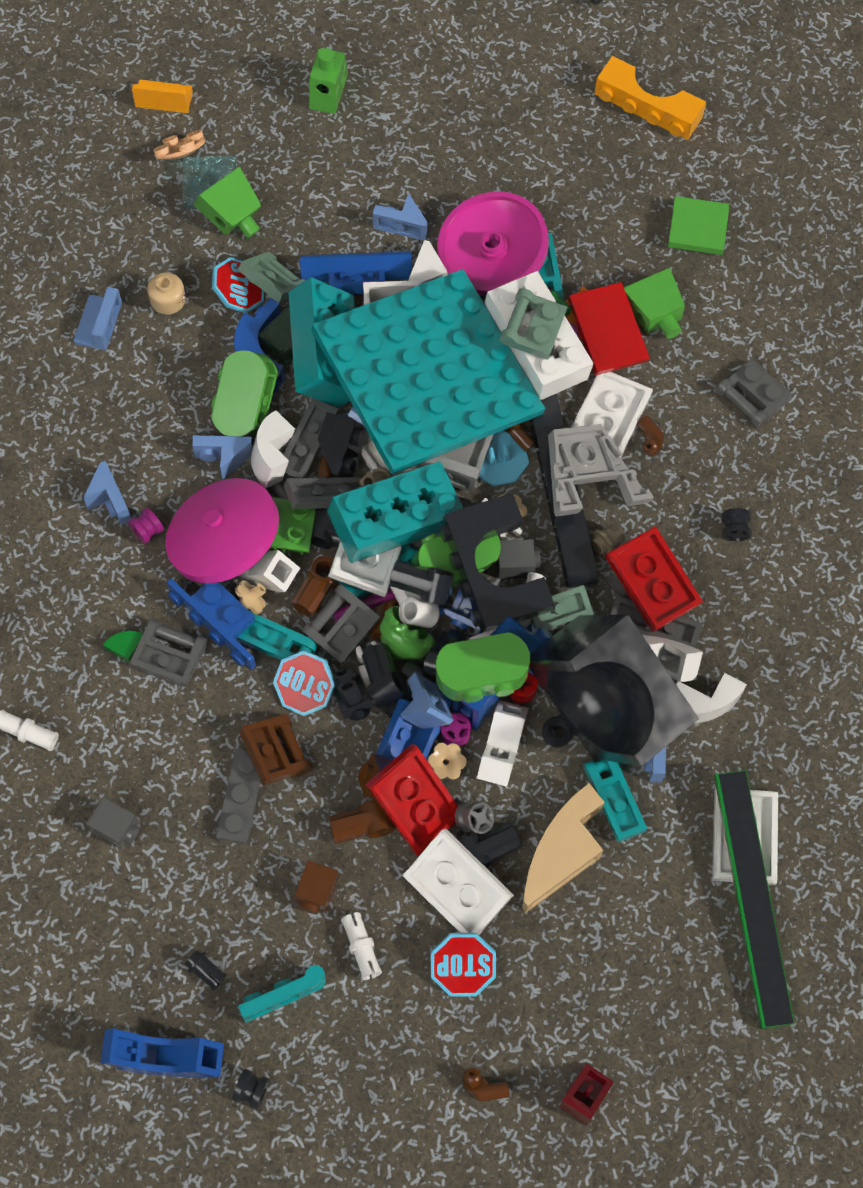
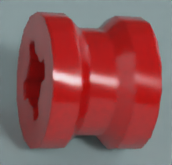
[508,671,538,704]

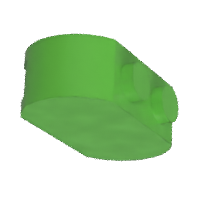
[211,350,278,438]
[411,533,501,588]
[436,632,530,703]

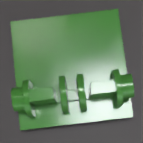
[269,497,316,555]

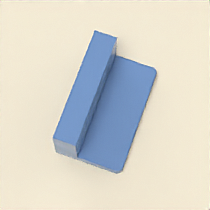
[74,287,122,350]

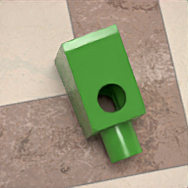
[309,48,348,114]
[194,167,261,239]
[624,268,685,339]

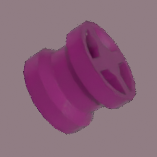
[127,507,164,545]
[440,713,471,748]

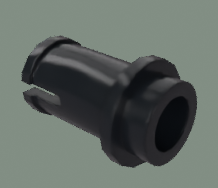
[185,950,227,991]

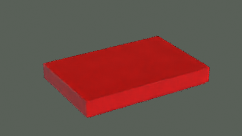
[568,282,650,376]
[604,526,703,633]
[365,744,458,856]

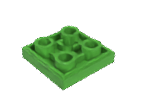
[668,196,730,255]

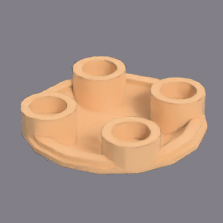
[153,130,206,160]

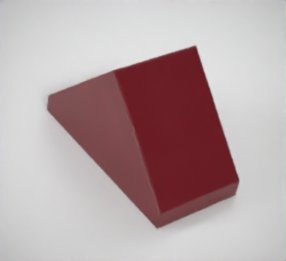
[559,1063,614,1126]

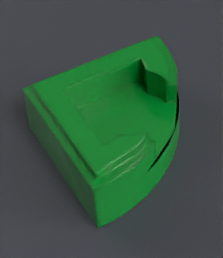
[103,631,143,663]

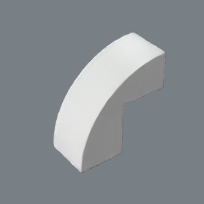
[251,410,295,489]
[238,550,300,592]
[643,635,703,682]
[676,673,747,723]
[477,700,529,787]

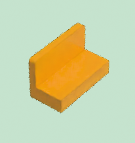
[132,80,193,113]

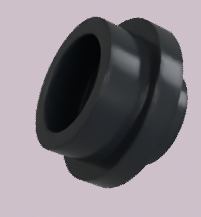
[542,717,573,748]

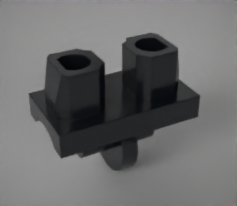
[332,666,373,721]

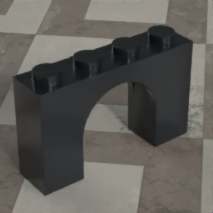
[439,493,555,633]

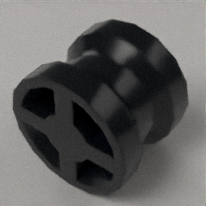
[721,508,752,541]
[232,1068,270,1111]

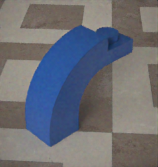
[234,298,286,397]
[100,1028,224,1078]

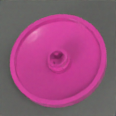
[437,191,549,296]
[165,478,279,583]

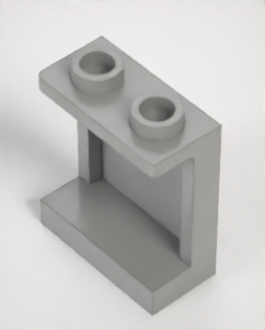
[419,434,494,493]

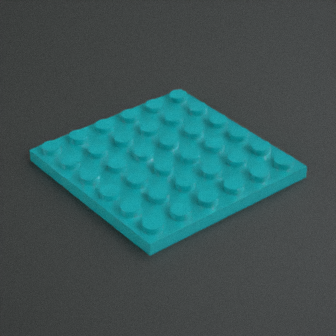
[311,269,545,475]

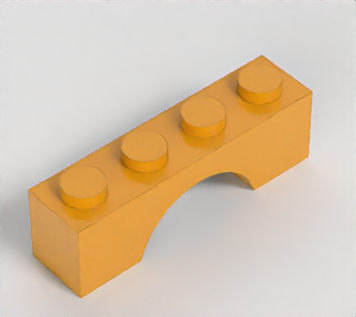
[595,56,706,140]

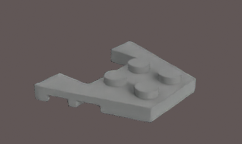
[548,424,654,517]

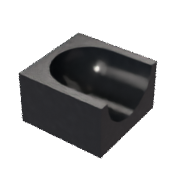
[529,614,699,766]

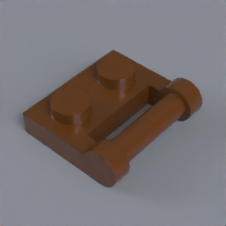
[239,714,313,786]

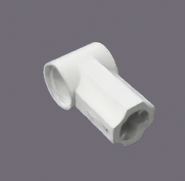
[389,580,439,628]

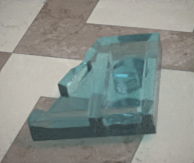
[182,156,237,209]

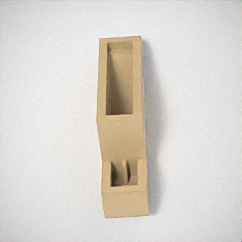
[522,783,605,913]

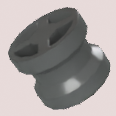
[455,801,495,834]

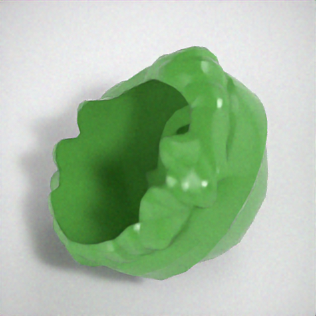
[379,606,435,660]

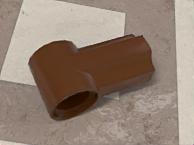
[291,555,338,618]
[328,799,395,844]

